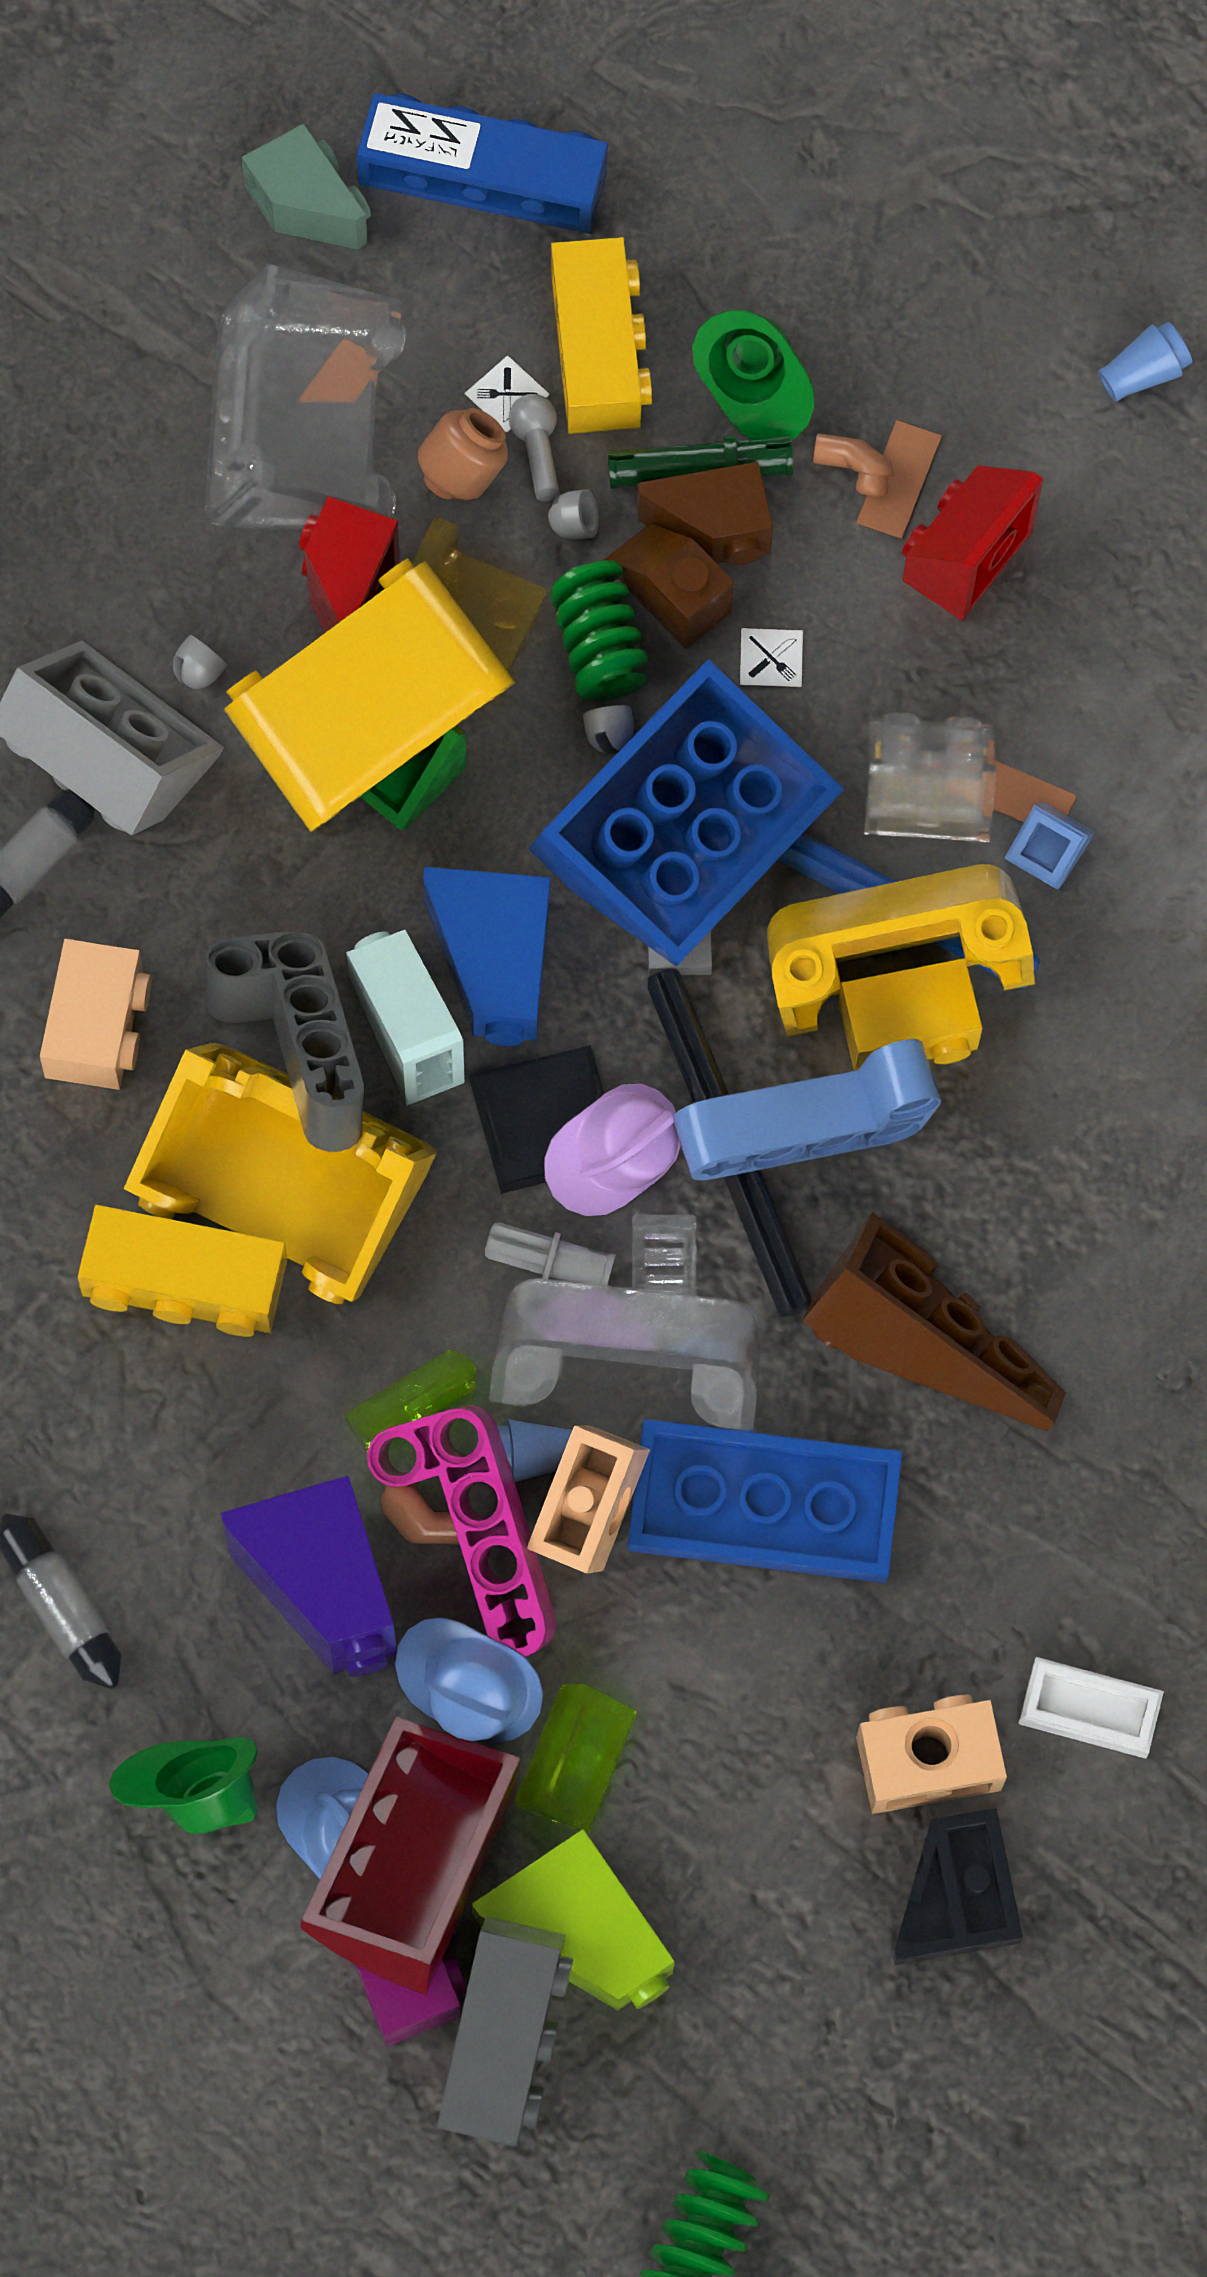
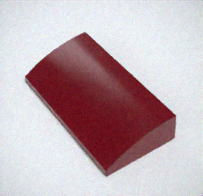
[301,1717,520,1995]

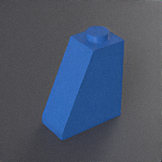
[423,867,550,1046]

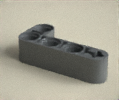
[205,931,364,1152]

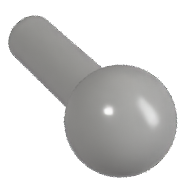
[509,394,560,501]

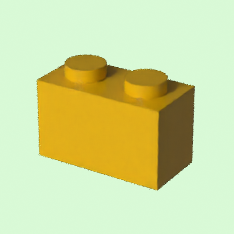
[838,958,983,1071]

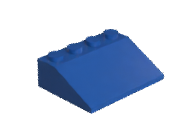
[528,659,844,966]

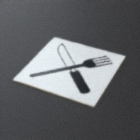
[464,356,550,433]
[740,628,803,687]

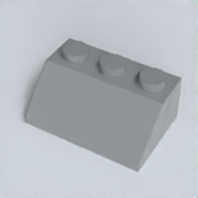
[0,640,224,836]

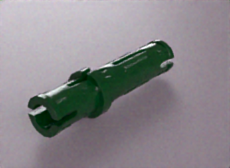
[608,436,793,489]

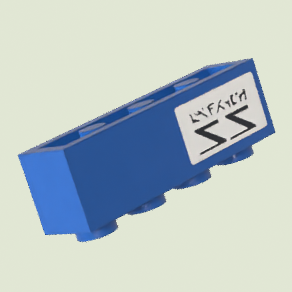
[356,93,608,234]

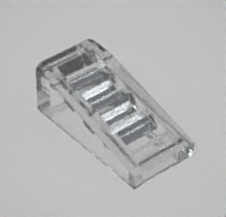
[632,1215,696,1352]

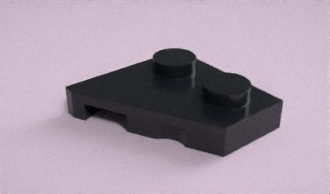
[893,1808,1023,1965]

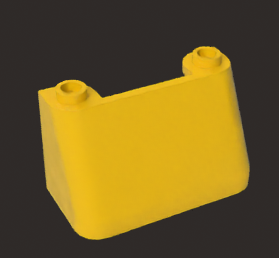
[224,558,515,832]
[767,864,1035,1037]
[124,1043,437,1304]

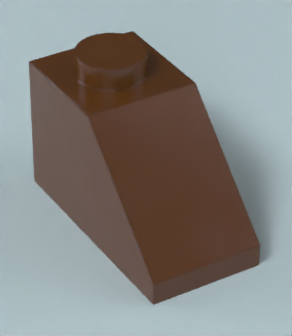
[636,462,773,566]
[604,523,734,649]

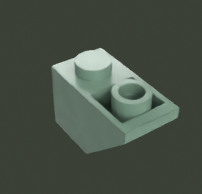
[241,123,371,249]

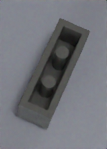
[437,1916,574,2147]

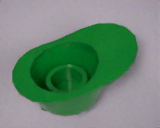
[692,310,815,440]
[109,1737,258,1834]

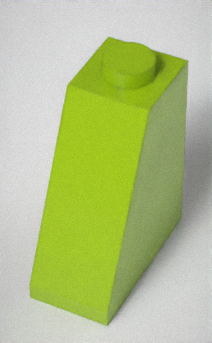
[472,1829,675,2011]

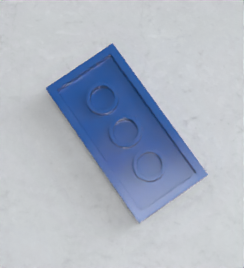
[627,1419,902,1583]

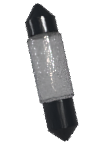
[0,789,95,918]
[0,1514,122,1689]

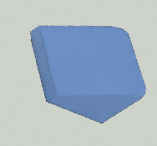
[1004,802,1095,890]

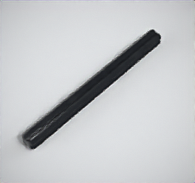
[647,968,812,1317]

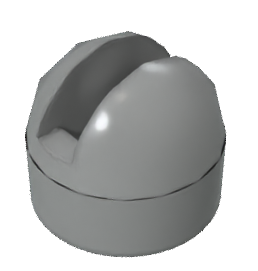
[548,489,599,540]
[173,635,228,689]
[583,705,634,754]

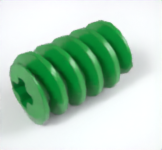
[549,560,648,702]
[639,2150,771,2277]

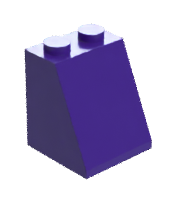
[220,1475,397,1677]

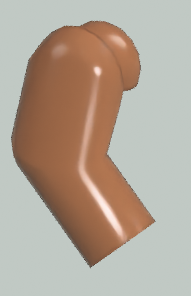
[813,433,893,497]
[380,1482,460,1545]

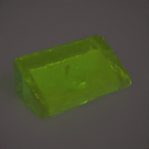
[345,1349,477,1452]
[515,1684,637,1833]

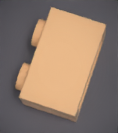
[40,939,152,1090]

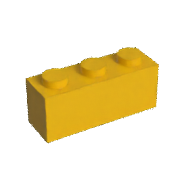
[551,237,652,434]
[78,1205,287,1337]

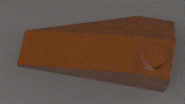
[802,1212,1066,1431]

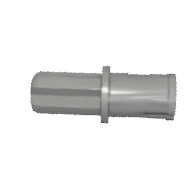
[485,1222,616,1294]

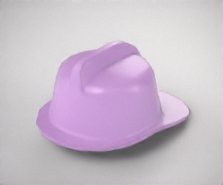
[544,1084,681,1216]

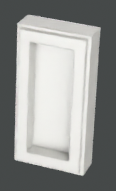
[1018,1657,1164,1759]

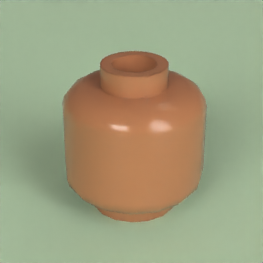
[417,408,508,500]

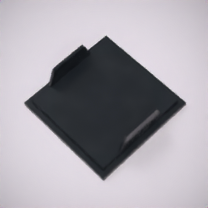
[468,1045,605,1194]

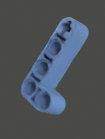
[673,1039,941,1181]

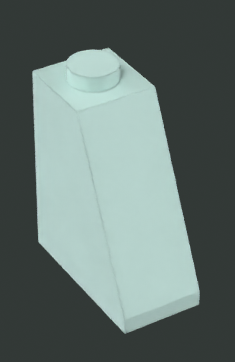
[346,930,465,1106]

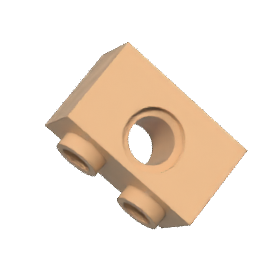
[527,1425,650,1573]
[856,1695,1007,1814]

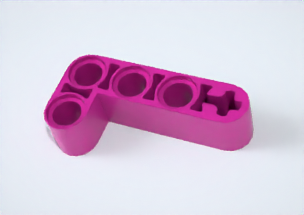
[367,1405,556,1657]

